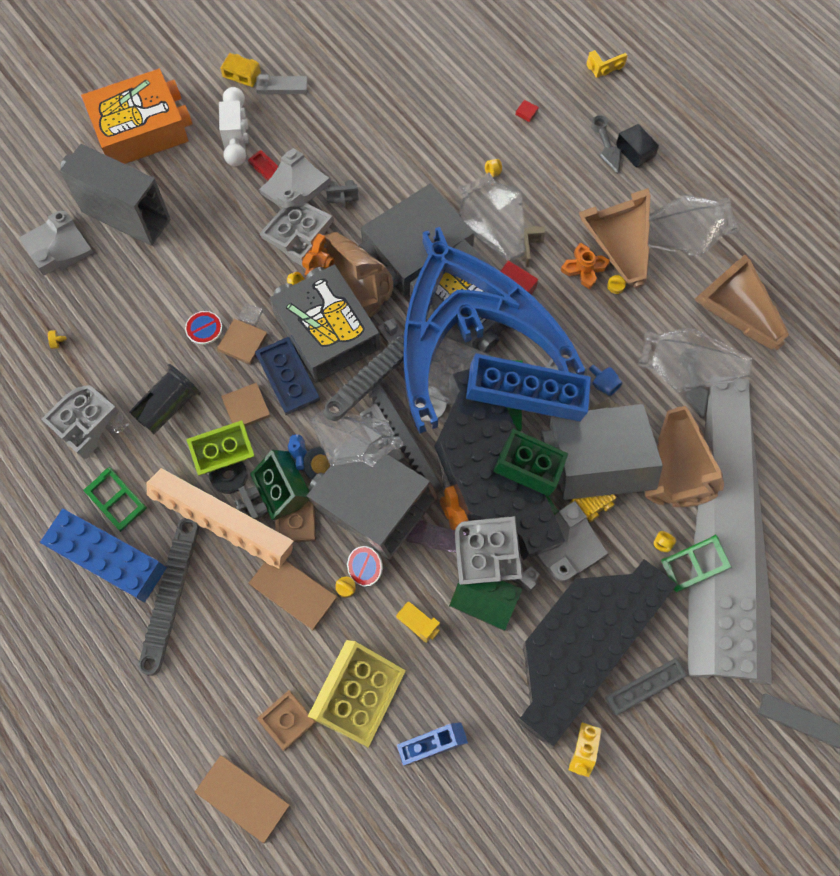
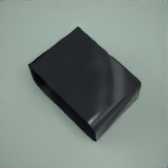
[616,124,659,167]

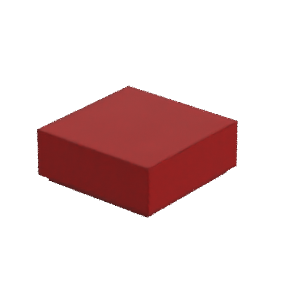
[515,100,539,122]

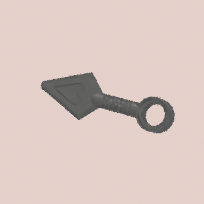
[591,115,621,173]
[679,349,709,418]

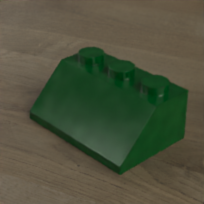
[493,429,569,496]
[250,449,310,520]
[449,580,522,631]

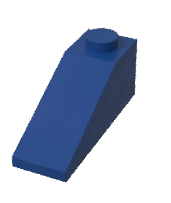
[397,722,468,766]

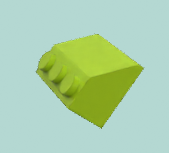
[186,420,255,476]

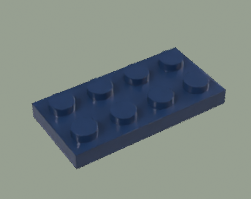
[255,337,320,415]

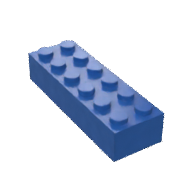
[466,353,591,422]
[39,508,167,603]

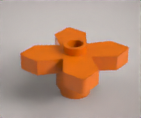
[302,233,335,279]
[561,243,610,289]
[439,486,468,536]

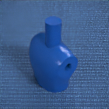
[589,365,623,397]
[288,434,307,470]

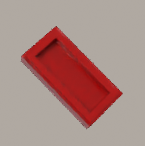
[248,150,279,181]

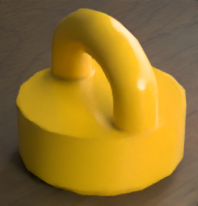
[485,159,502,178]
[287,272,305,285]
[607,275,626,294]
[48,330,67,349]
[653,531,676,552]
[336,577,356,598]

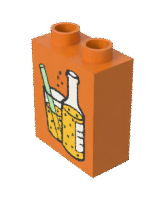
[81,68,193,164]

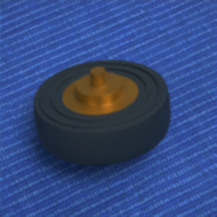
[303,447,334,479]

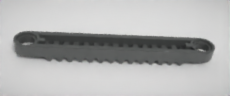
[324,330,405,421]
[359,368,442,493]
[139,518,199,676]

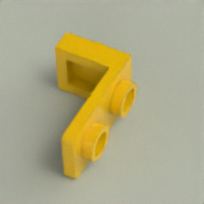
[587,50,628,78]
[396,602,440,643]
[568,722,601,777]

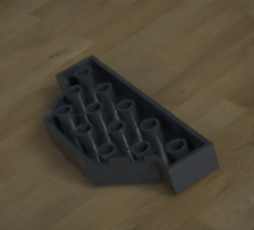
[434,369,565,560]
[518,559,677,749]

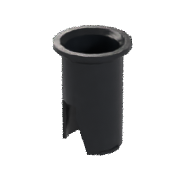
[129,364,201,435]

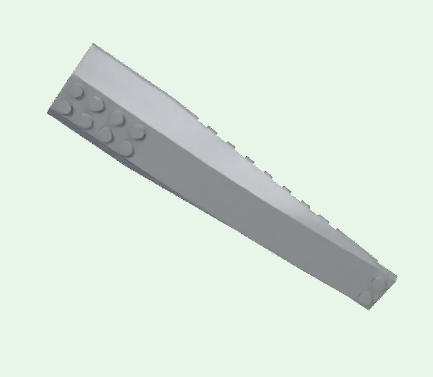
[687,376,772,685]

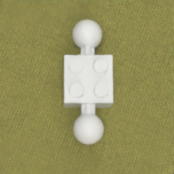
[219,87,249,166]

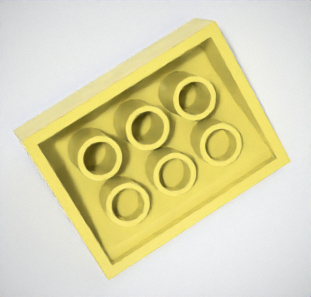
[308,640,406,748]

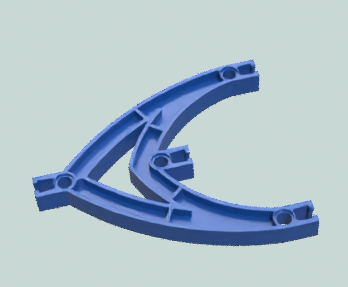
[404,227,585,434]

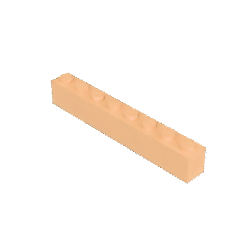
[147,468,294,568]

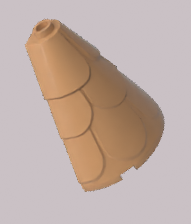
[579,188,651,288]
[324,232,393,318]
[694,255,789,350]
[645,406,724,507]

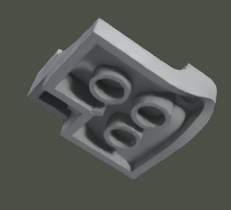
[259,148,331,208]
[260,203,334,266]
[19,211,93,276]
[41,385,119,459]
[536,501,608,582]
[455,516,523,585]

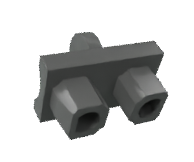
[326,180,359,208]
[235,486,268,522]

